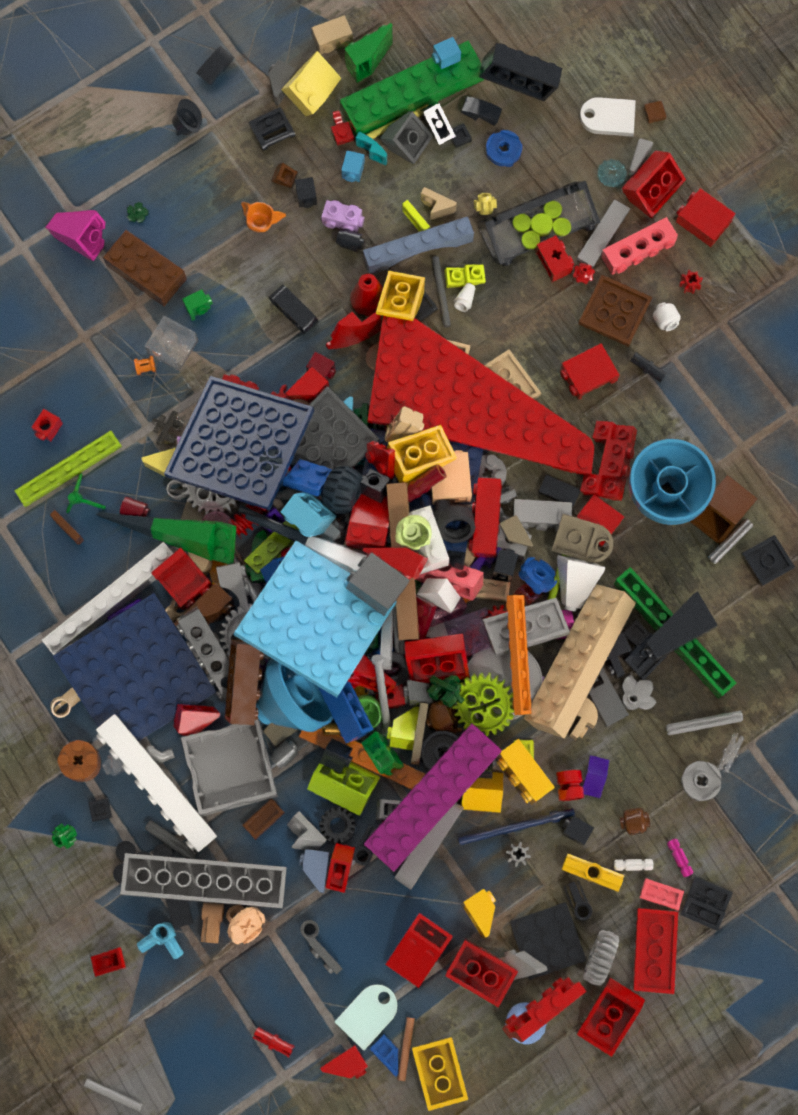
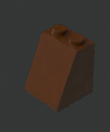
[690,475,758,545]

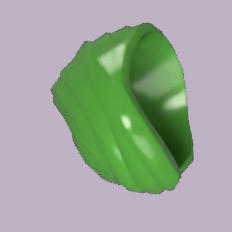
[357,694,382,728]

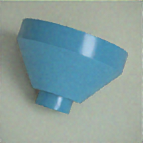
[629,439,716,525]
[256,658,333,732]

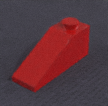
[348,655,396,695]

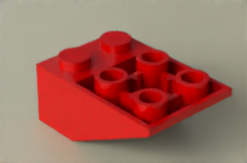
[385,913,453,988]

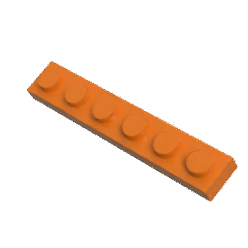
[506,595,532,715]

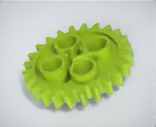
[452,672,514,736]

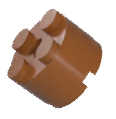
[58,740,101,782]

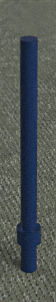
[458,808,575,845]

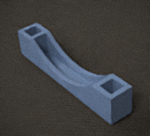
[363,216,474,274]

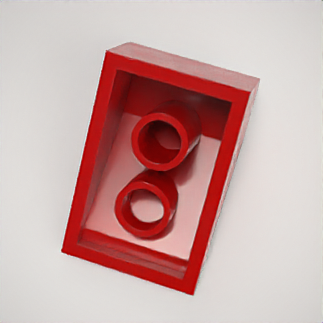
[346,494,390,549]
[445,938,518,1008]
[577,978,645,1057]

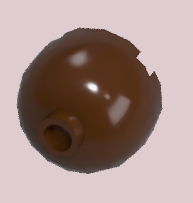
[426,697,462,734]

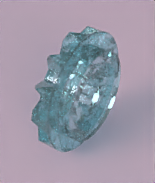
[597,158,627,187]

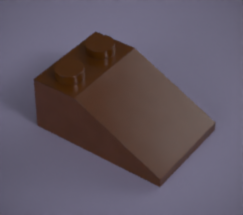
[174,583,236,631]

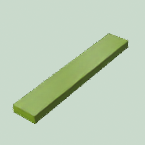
[14,431,122,507]

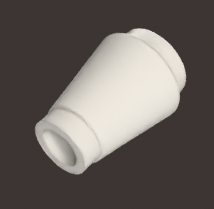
[454,283,476,312]

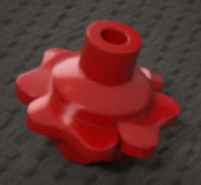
[573,263,595,284]

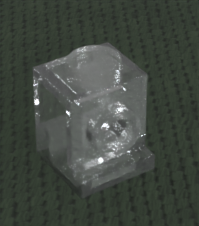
[102,754,125,777]

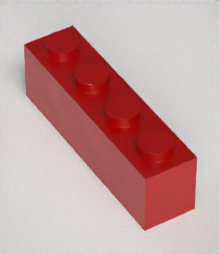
[469,478,502,558]

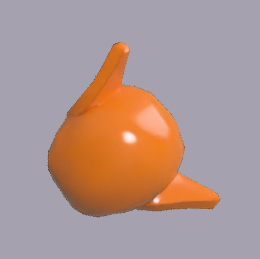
[241,202,286,233]

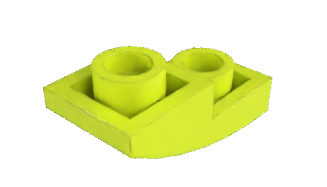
[444,265,486,288]

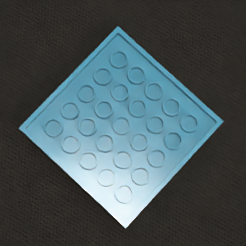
[234,541,397,698]

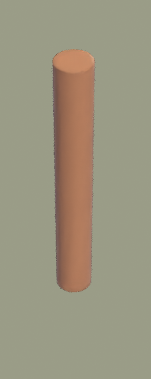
[397,1017,415,1081]

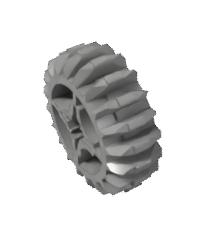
[583,930,619,986]

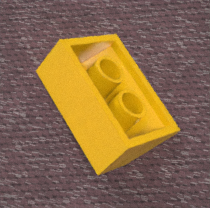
[461,889,496,939]

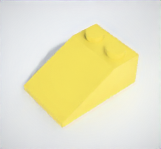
[281,51,341,116]

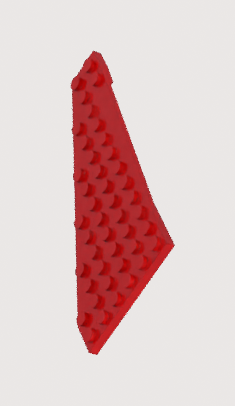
[367,315,594,476]

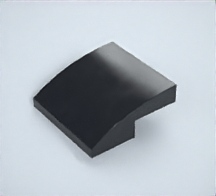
[680,875,733,931]

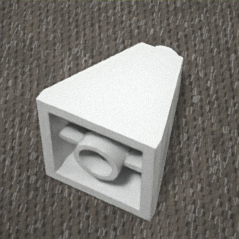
[557,555,605,611]

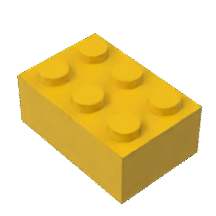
[496,739,555,805]
[412,1037,468,1111]

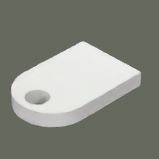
[580,98,635,137]

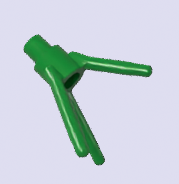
[66,473,106,513]

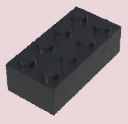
[479,43,563,102]

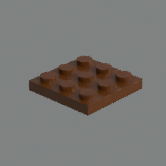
[578,275,653,347]

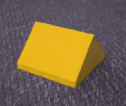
[461,772,504,813]

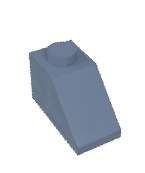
[299,849,330,893]

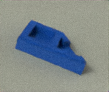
[370,1034,398,1077]

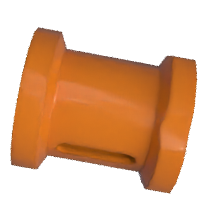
[134,356,156,375]

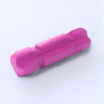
[667,839,693,877]

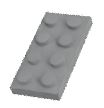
[482,598,570,657]

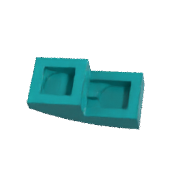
[356,132,387,166]

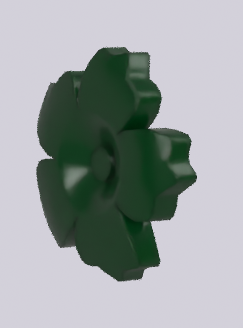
[127,202,149,224]

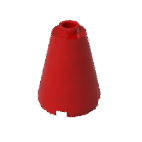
[350,274,383,317]

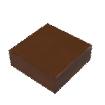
[644,101,667,124]

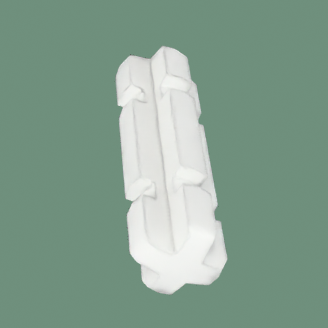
[614,859,653,871]

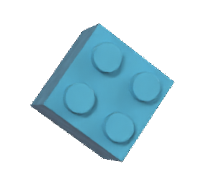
[281,492,336,537]

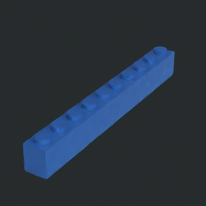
[260,557,374,743]

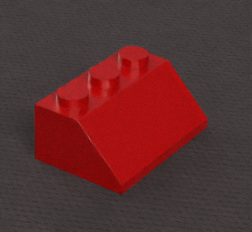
[621,150,686,218]
[405,633,470,684]

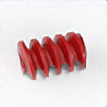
[228,504,269,540]

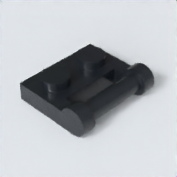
[249,107,296,151]

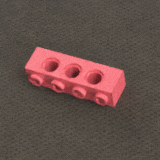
[601,217,678,275]
[415,564,484,601]

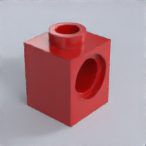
[31,409,63,442]

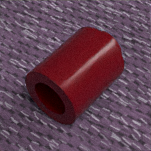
[120,497,150,517]

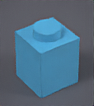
[432,37,461,69]
[341,151,365,182]

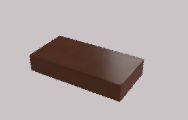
[50,510,84,545]
[242,798,285,840]

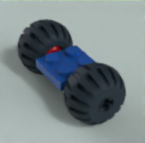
[259,449,363,514]

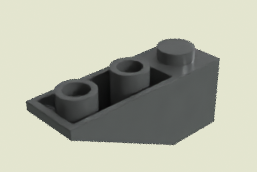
[404,680,433,709]

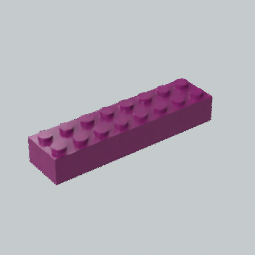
[364,724,502,872]

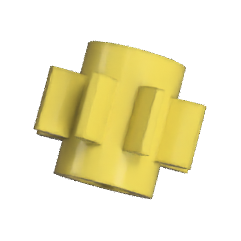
[474,193,497,215]

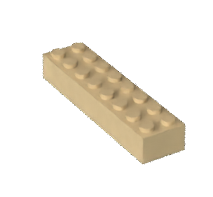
[524,584,636,739]

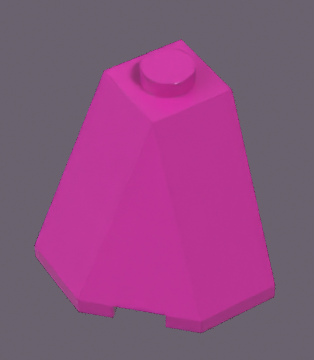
[45,210,105,261]

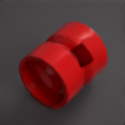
[556,770,584,801]

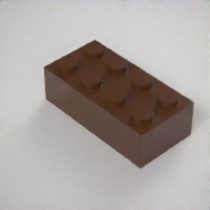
[103,230,187,306]
[224,639,263,725]

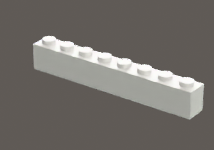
[42,542,173,655]
[96,714,217,852]

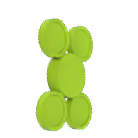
[513,201,571,249]

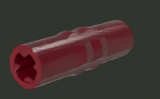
[407,464,447,503]

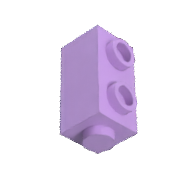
[322,200,365,233]

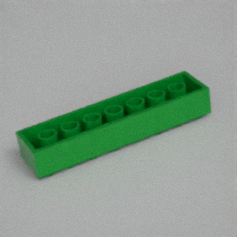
[340,40,484,138]

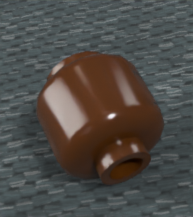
[620,807,650,835]

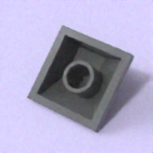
[380,111,433,164]

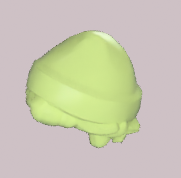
[395,515,432,550]

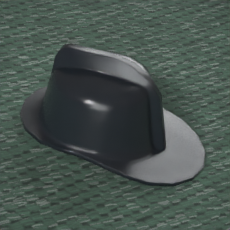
[172,99,202,136]

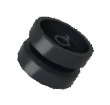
[421,731,458,771]

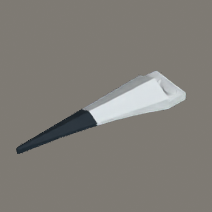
[245,514,368,573]

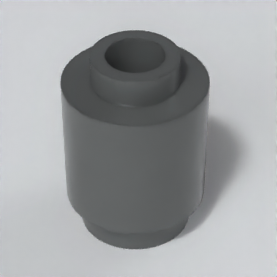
[270,740,299,769]

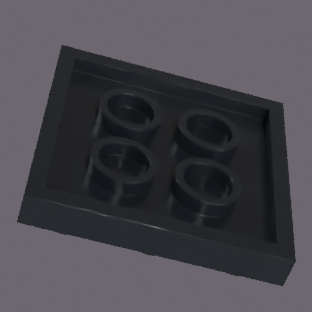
[509,902,587,980]

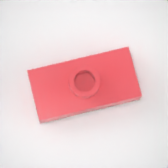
[639,878,684,911]

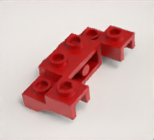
[580,421,637,501]
[502,977,587,1043]

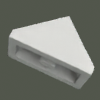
[417,578,461,613]

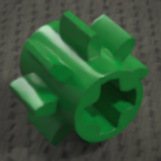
[52,823,77,849]

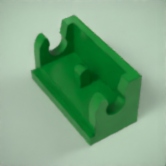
[361,731,404,776]

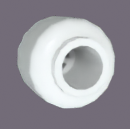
[653,302,680,331]

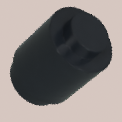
[336,229,364,252]

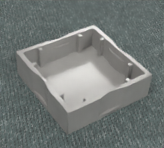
[181,719,278,817]

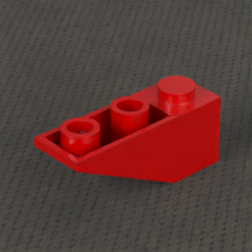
[362,548,428,580]

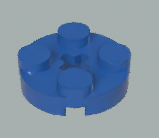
[486,130,522,167]
[519,557,557,594]

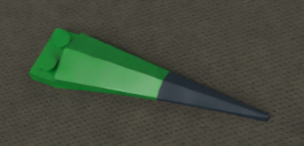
[96,512,237,565]

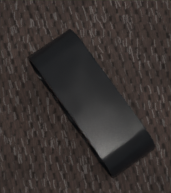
[269,284,319,334]

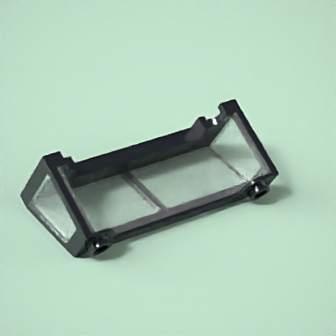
[476,181,601,266]

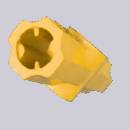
[562,853,624,892]

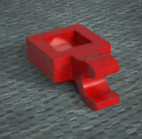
[331,110,354,146]

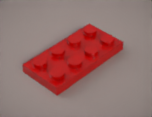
[633,908,678,994]

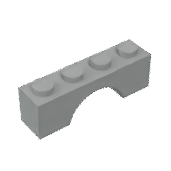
[216,562,253,640]

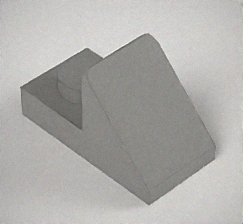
[287,812,326,851]

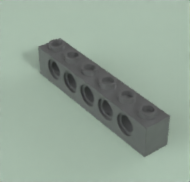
[176,607,229,702]

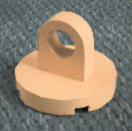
[226,905,265,945]

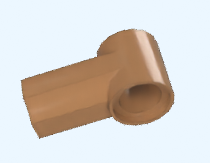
[201,902,224,944]

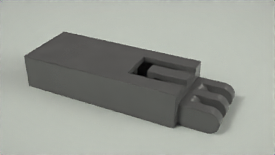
[588,668,629,727]

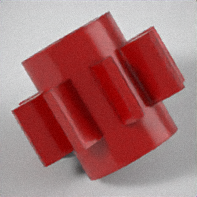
[679,270,703,294]

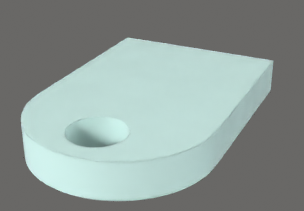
[335,985,397,1050]

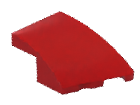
[325,312,382,350]

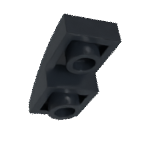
[196,46,235,85]
[461,97,502,126]

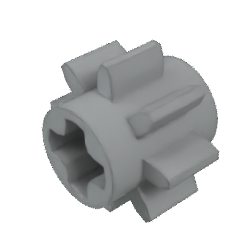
[506,842,531,867]

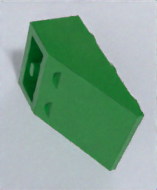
[345,23,393,83]

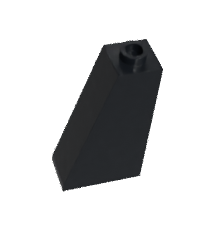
[644,592,718,662]

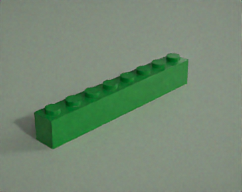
[613,567,736,699]

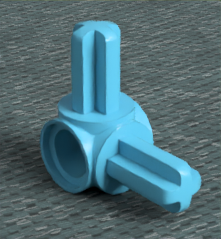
[137,922,184,959]

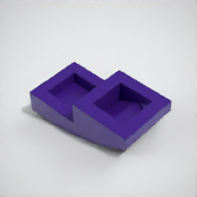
[470,547,502,571]

